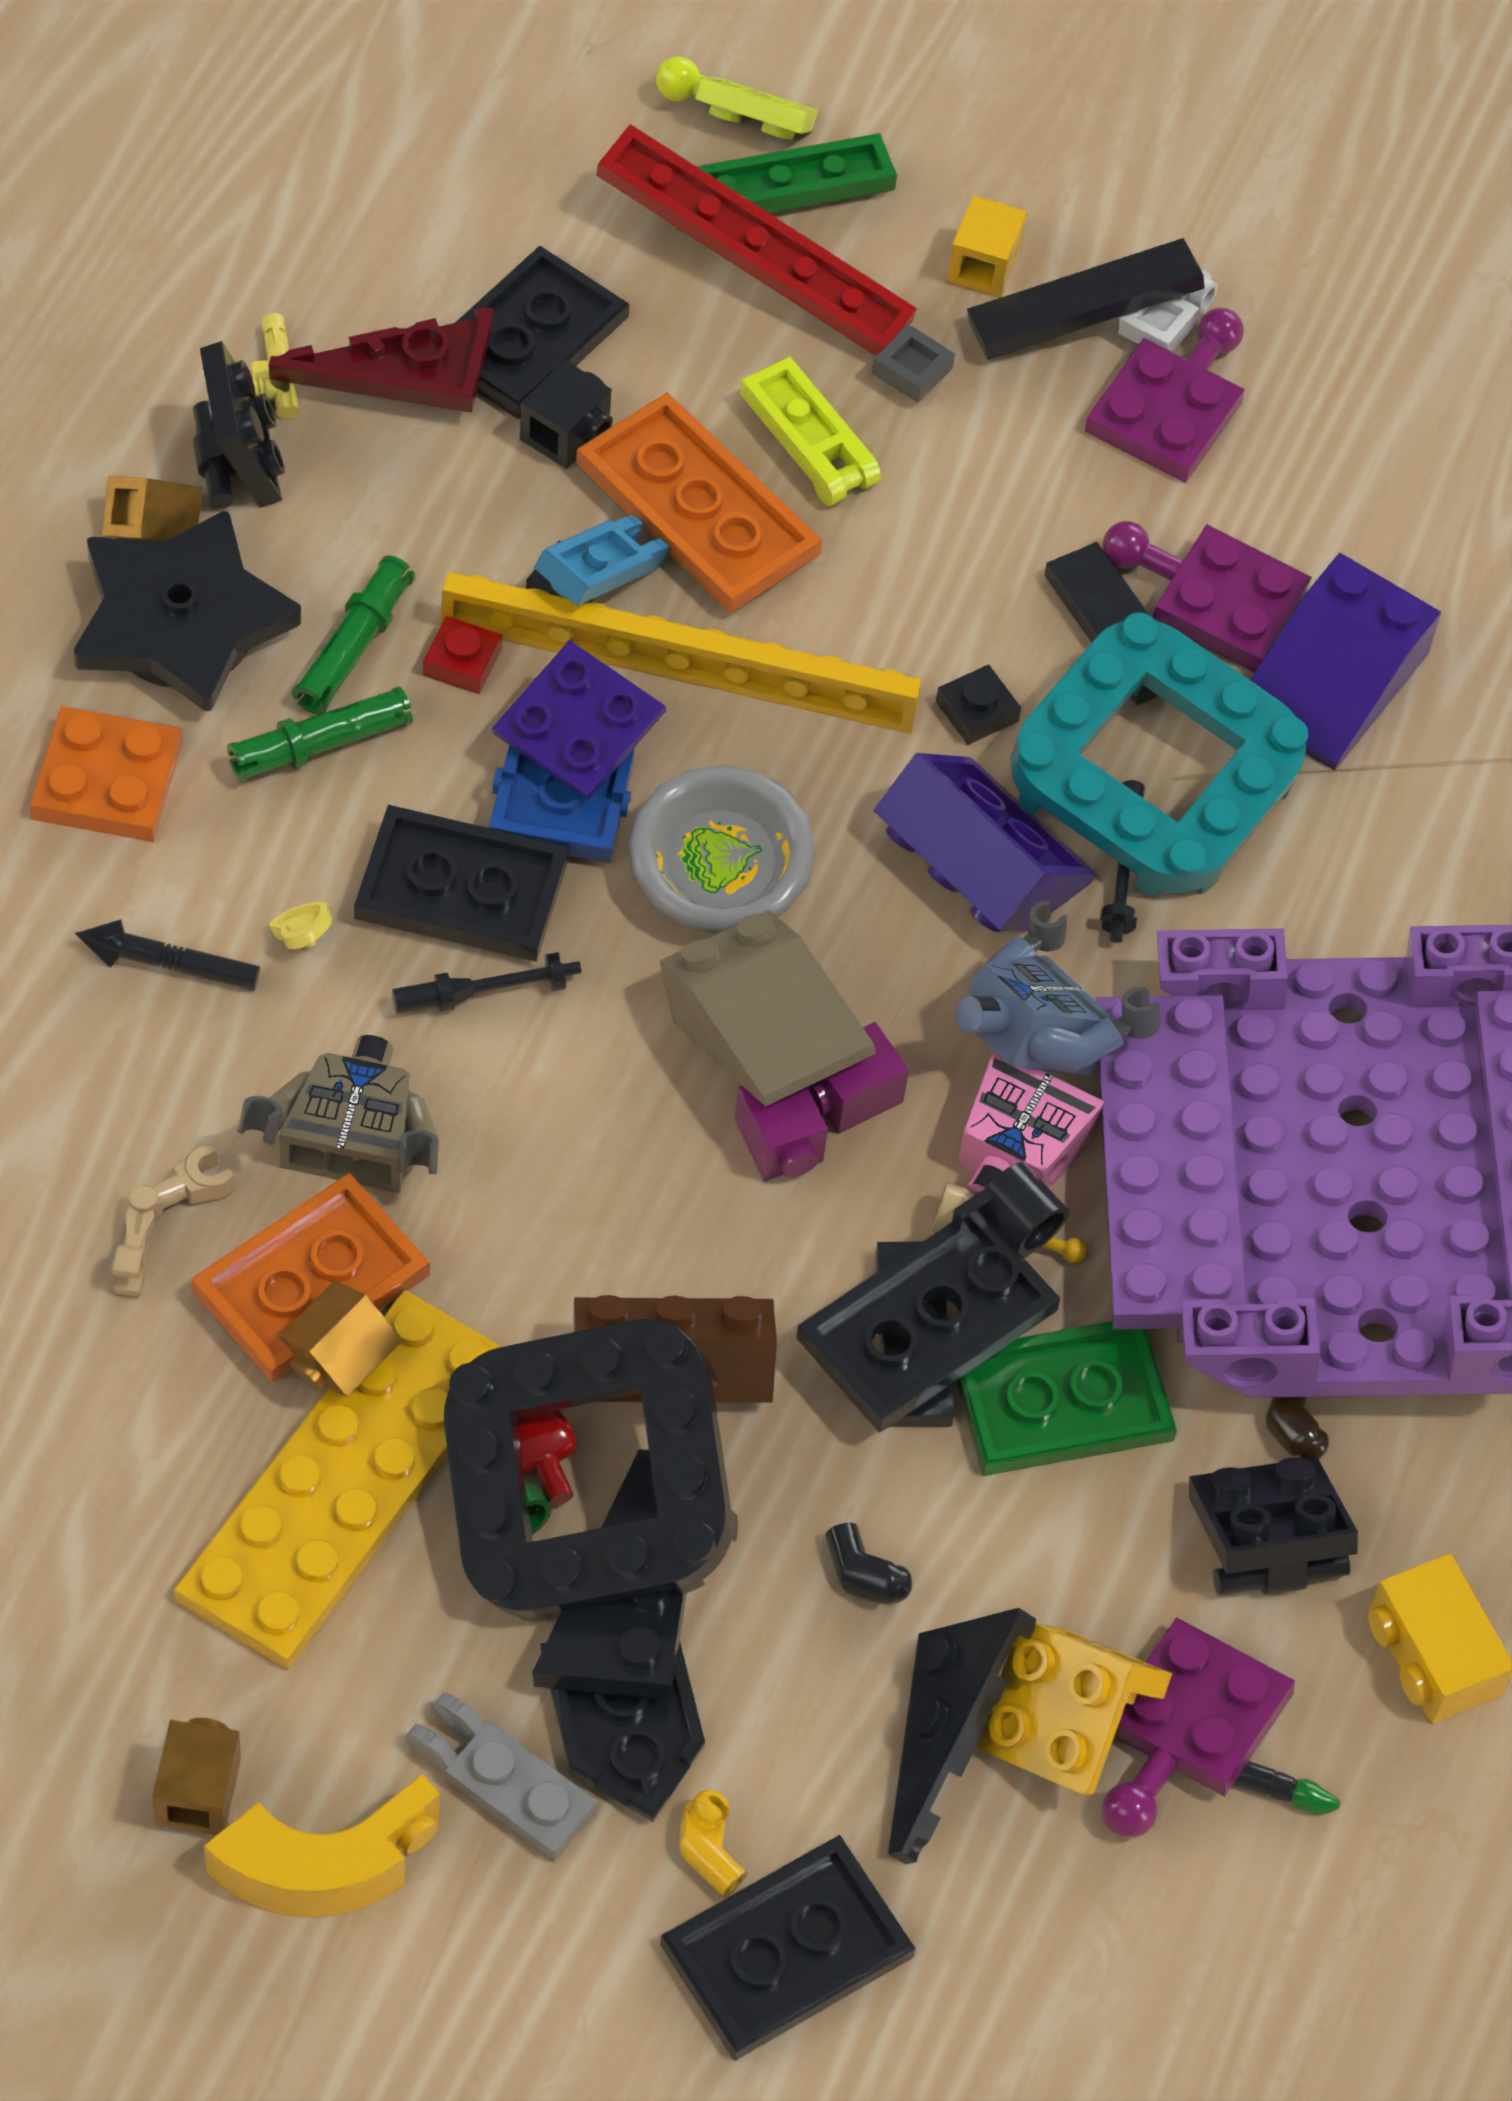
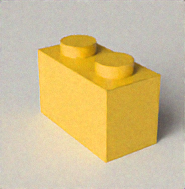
[1368,1553,1512,1725]

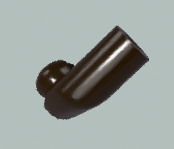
[1266,1397,1329,1459]

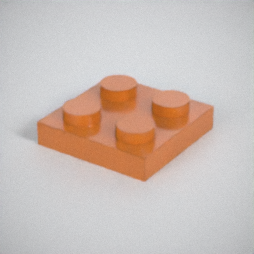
[30,706,182,842]

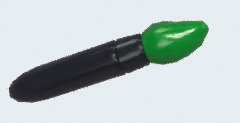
[1233,1761,1341,1814]

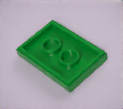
[956,1321,1177,1476]

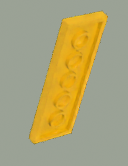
[174,1289,502,1671]

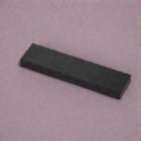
[967,238,1205,360]

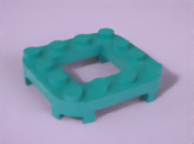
[1010,612,1308,898]

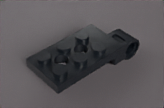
[796,1162,1069,1433]

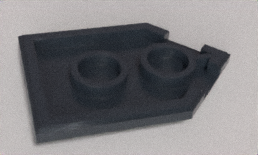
[540,1642,705,1822]

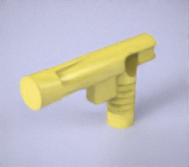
[251,313,299,419]

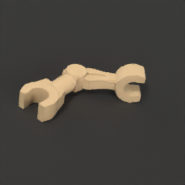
[112,1144,234,1297]

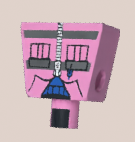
[958,1051,1104,1194]

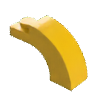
[204,1774,441,1917]

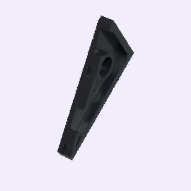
[888,1608,1036,1864]

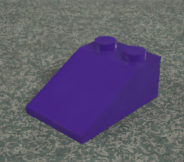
[1250,552,1441,770]

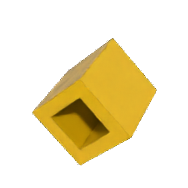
[947,195,1028,298]

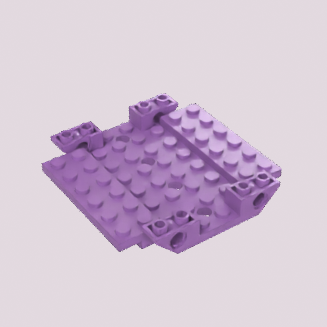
[1096,925,1512,1398]

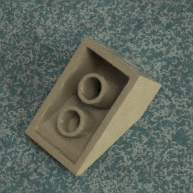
[660,910,876,1107]

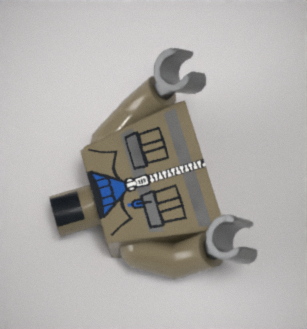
[237,1035,439,1193]

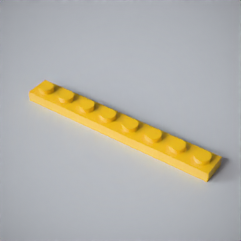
[441,571,922,734]

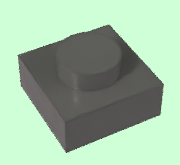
[872,324,955,403]

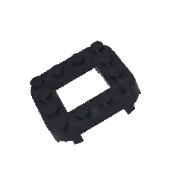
[444,1319,738,1621]

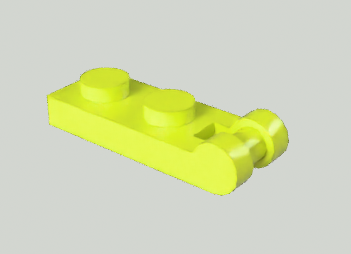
[740,356,881,507]

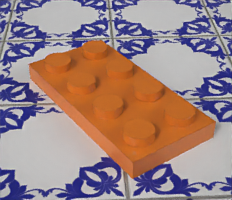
[576,392,822,614]

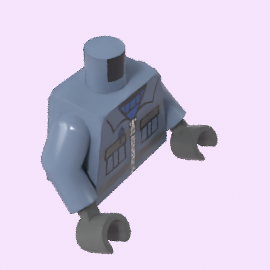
[956,901,1161,1075]

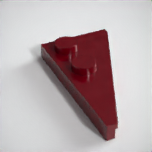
[268,307,494,413]

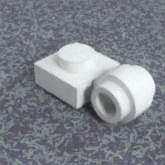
[1118,268,1218,352]

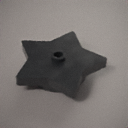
[74,511,301,712]

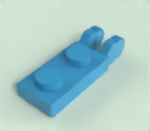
[533,514,670,606]

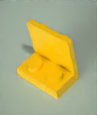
[977,1622,1173,1795]

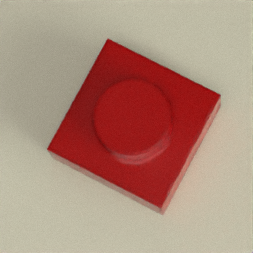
[423,616,502,694]

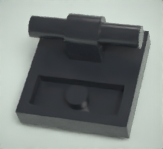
[193,341,285,509]
[1189,1457,1358,1596]

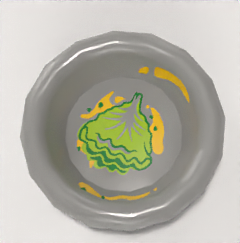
[628,764,816,934]

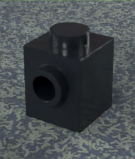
[520,360,613,469]

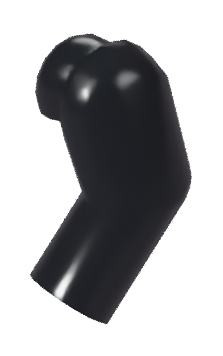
[825,1523,913,1604]

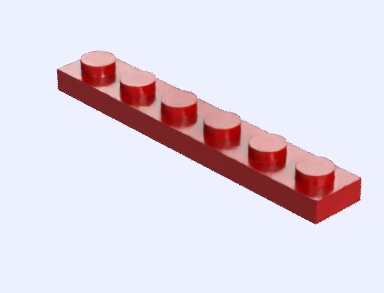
[596,124,917,356]

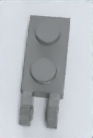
[405,1692,598,1862]

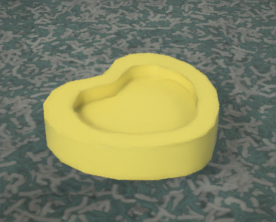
[269,901,333,950]

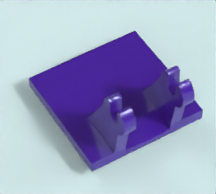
[492,640,666,801]

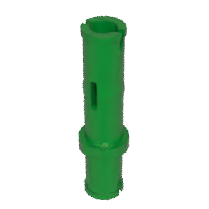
[292,555,415,715]
[227,686,413,782]

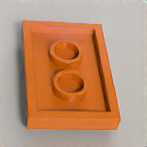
[191,1173,430,1383]

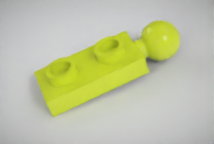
[656,56,818,140]

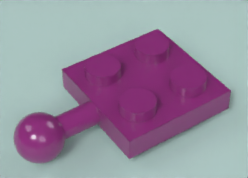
[1085,307,1245,483]
[1102,521,1312,672]
[1102,1617,1295,1838]

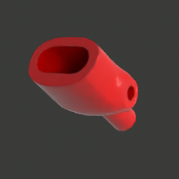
[517,1409,578,1506]

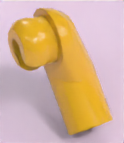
[679,1789,748,1898]

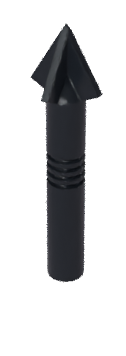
[75,919,261,991]

